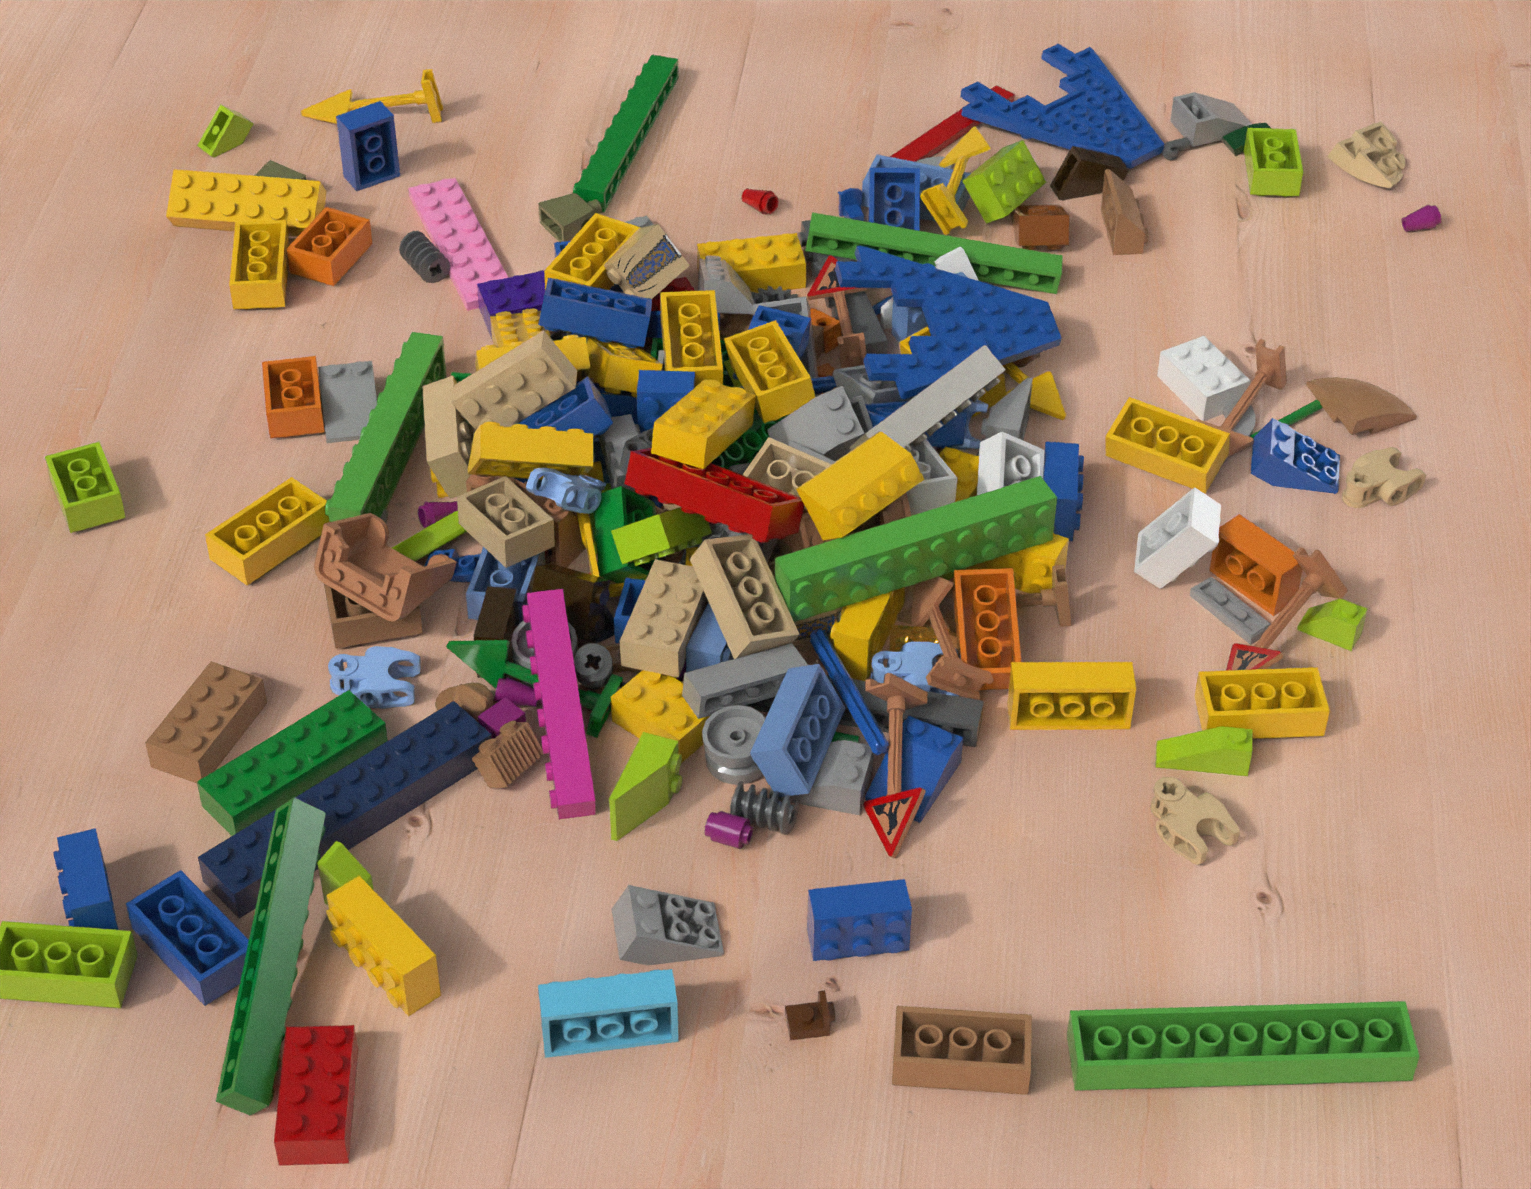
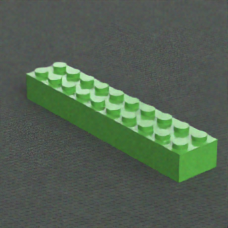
[325,332,447,522]
[775,476,1057,622]
[1067,1001,1420,1090]

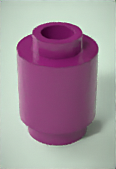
[704,811,753,849]

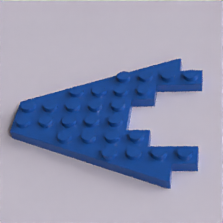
[960,44,1165,169]
[835,245,1062,399]

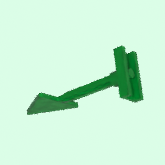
[446,640,623,738]

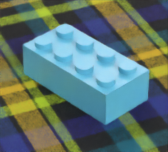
[538,969,679,1058]

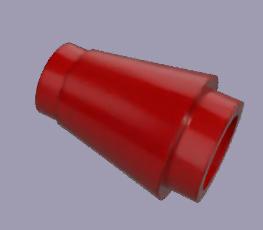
[741,188,779,215]

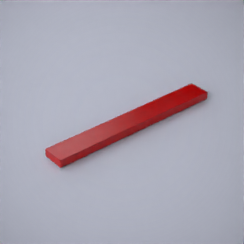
[890,85,1015,162]

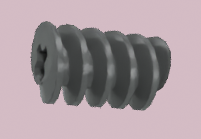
[399,231,450,283]
[574,643,613,689]
[730,781,799,835]

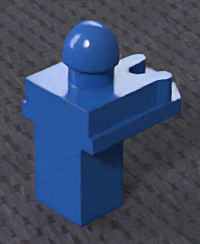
[838,188,864,221]

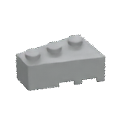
[598,414,649,499]

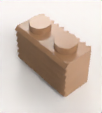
[472,721,544,788]

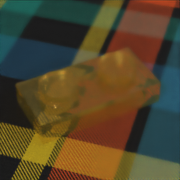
[889,625,949,657]

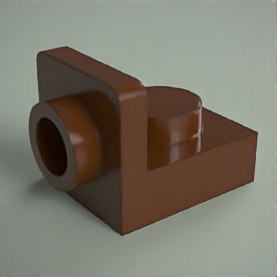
[785,990,836,1041]

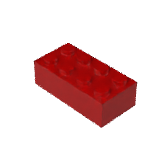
[274,1025,358,1166]

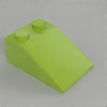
[609,732,683,841]

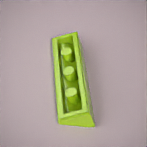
[392,511,467,561]

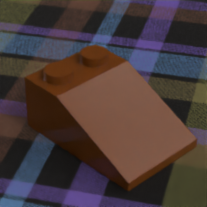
[1011,204,1070,250]

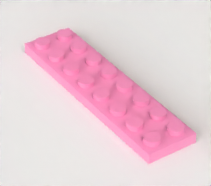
[408,178,508,311]

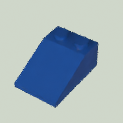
[865,715,963,823]

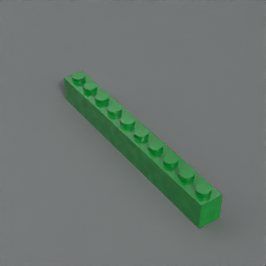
[573,54,679,212]
[215,797,326,1116]

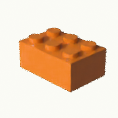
[287,207,373,286]
[262,356,325,438]
[1209,514,1303,616]

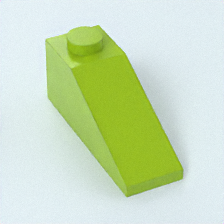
[1155,726,1252,777]

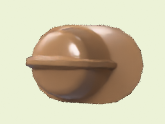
[435,682,497,722]

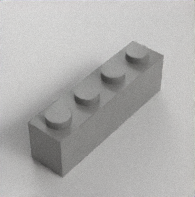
[682,643,808,719]

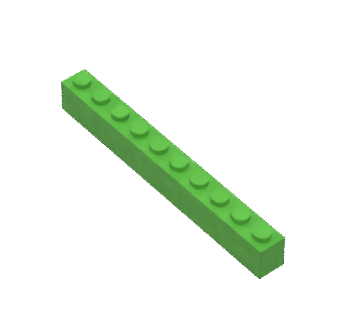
[806,212,1063,294]

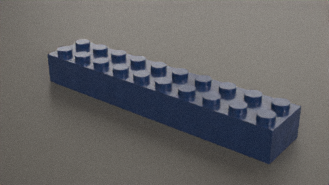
[198,701,492,919]

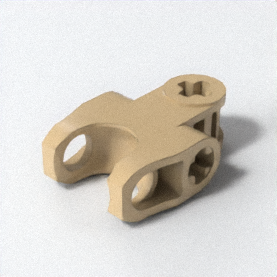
[1342,447,1426,508]
[1150,777,1240,865]

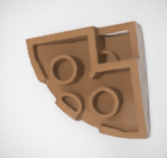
[1306,377,1417,435]

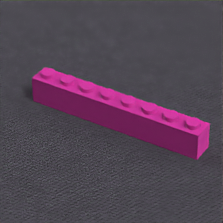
[522,589,596,819]

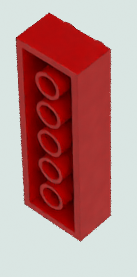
[625,448,804,543]

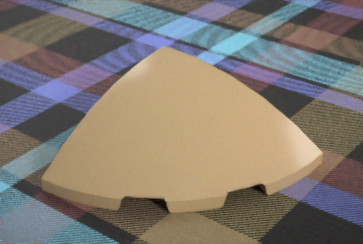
[1327,121,1405,188]

